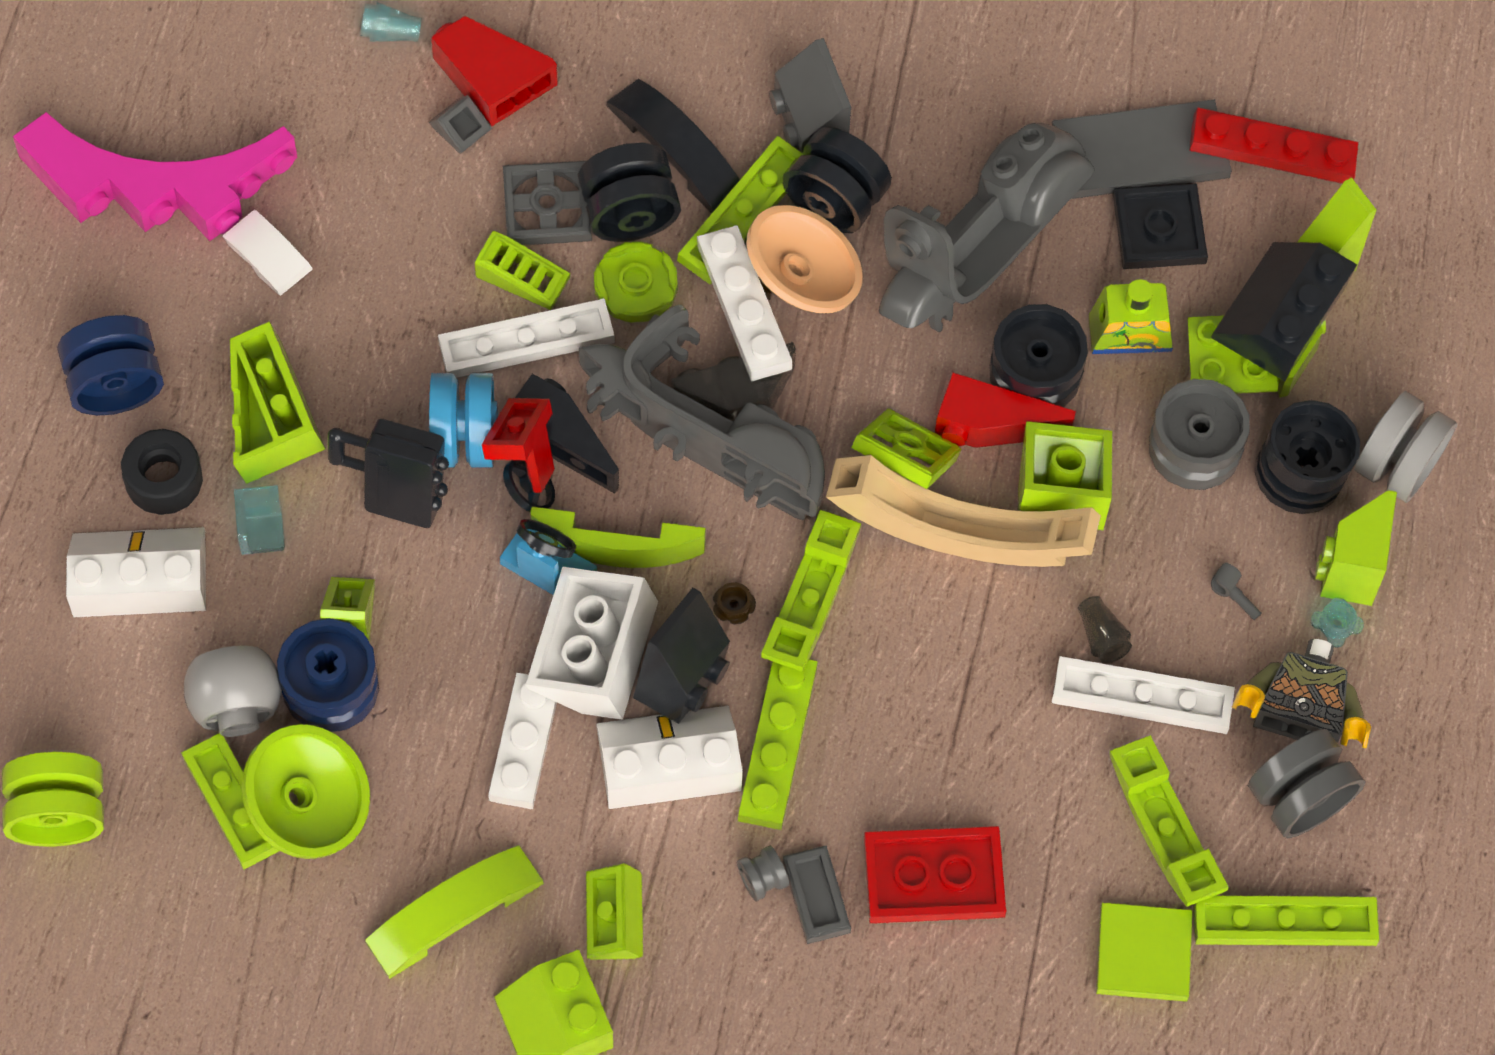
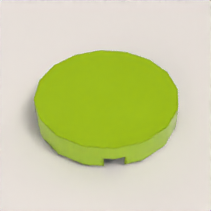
[594,242,678,323]

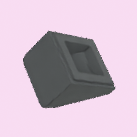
[429,95,492,154]

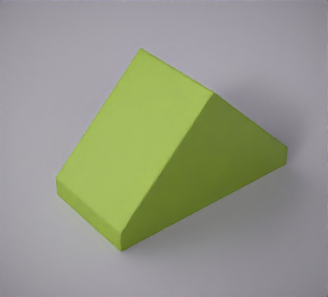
[320,577,375,641]

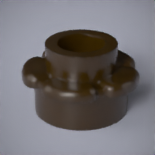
[713,582,756,625]

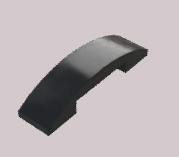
[607,79,740,214]

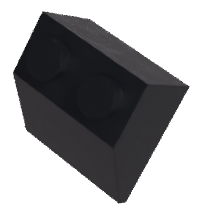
[633,588,730,724]

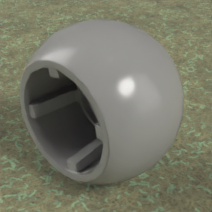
[184,646,282,737]

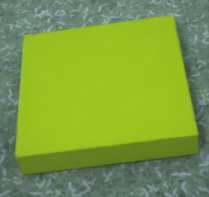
[1096,903,1192,1002]

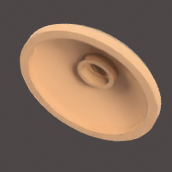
[746,205,863,313]

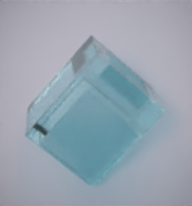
[234,485,285,555]

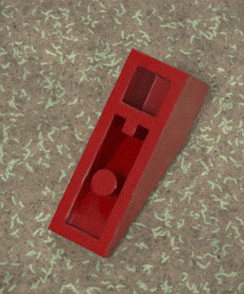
[935,372,1076,448]

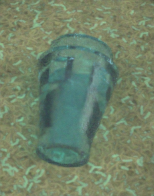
[360,1,422,42]

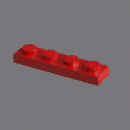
[1189,107,1359,184]

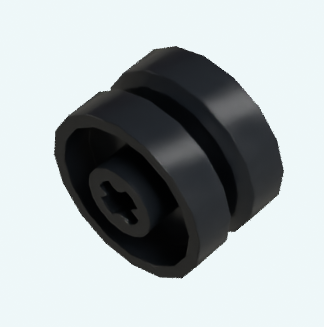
[782,127,892,233]
[578,143,681,242]
[989,304,1088,407]

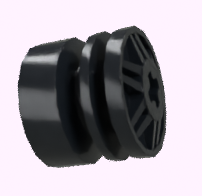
[1255,400,1361,514]

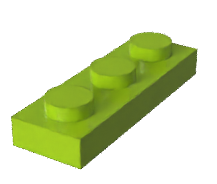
[181,733,279,870]

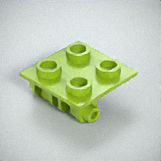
[1188,315,1278,394]

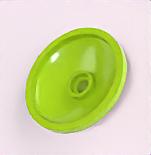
[242,724,370,859]

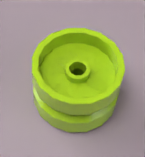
[2,751,104,847]

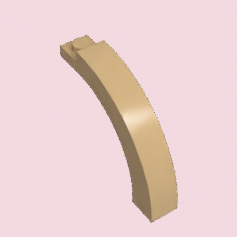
[826,455,1101,567]

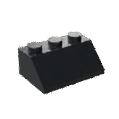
[1211,242,1357,381]

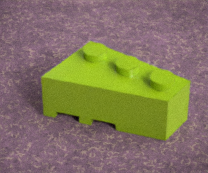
[230,321,326,484]

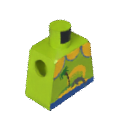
[1088,279,1173,354]

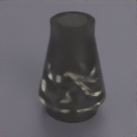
[1078,596,1132,663]

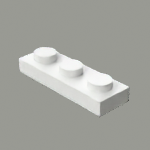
[488,673,557,809]

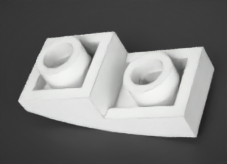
[223,209,312,296]

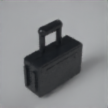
[327,419,449,528]

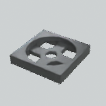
[503,161,592,245]

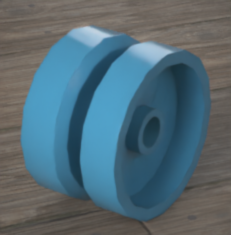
[429,373,498,468]

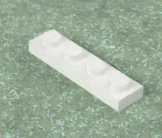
[697,225,792,382]
[438,299,615,378]
[1052,656,1235,734]

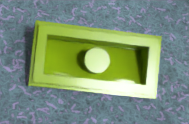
[586,863,643,960]

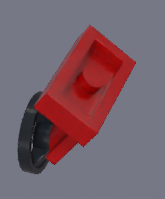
[482,398,555,512]

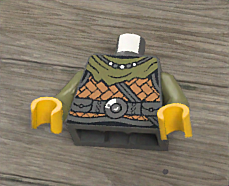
[1232,639,1371,748]

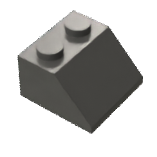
[769,38,852,153]

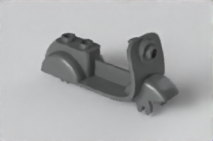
[879,123,1095,332]
[579,305,825,520]

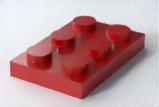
[864,826,1006,924]

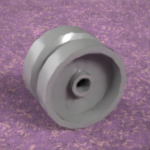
[1354,391,1458,503]

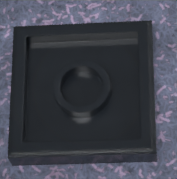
[1113,184,1208,270]

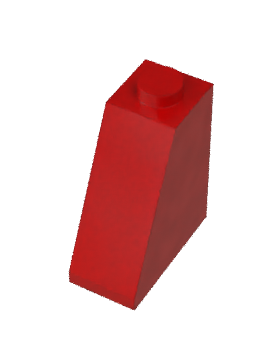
[431,16,558,127]

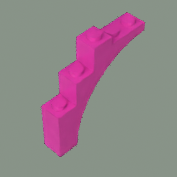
[13,112,297,241]

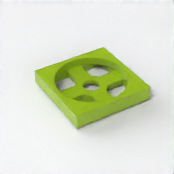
[851,408,962,489]

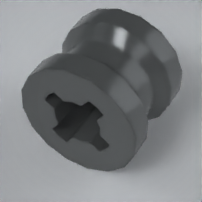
[737,845,789,901]

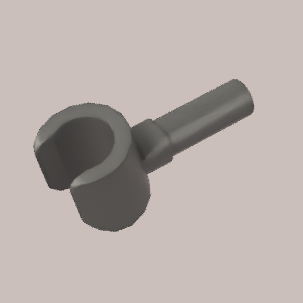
[1211,563,1262,620]

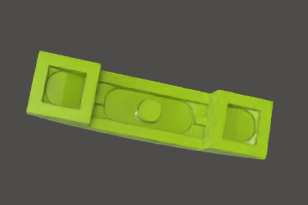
[530,507,706,568]
[761,510,861,672]
[1109,735,1229,907]
[365,846,544,979]

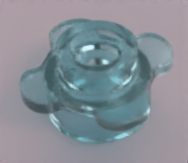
[1311,598,1364,648]

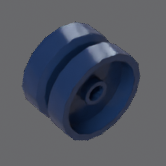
[57,315,164,416]
[277,618,379,732]

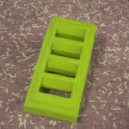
[475,230,570,310]

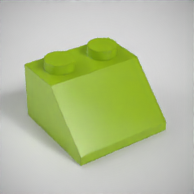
[1017,421,1112,530]
[1315,490,1397,606]
[494,949,614,1055]

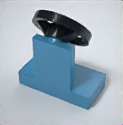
[500,519,597,595]

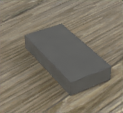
[783,845,851,944]

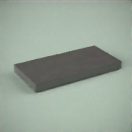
[1052,99,1232,199]

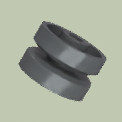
[1149,379,1250,490]
[1248,729,1366,839]

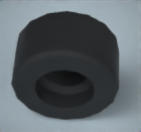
[121,429,203,515]

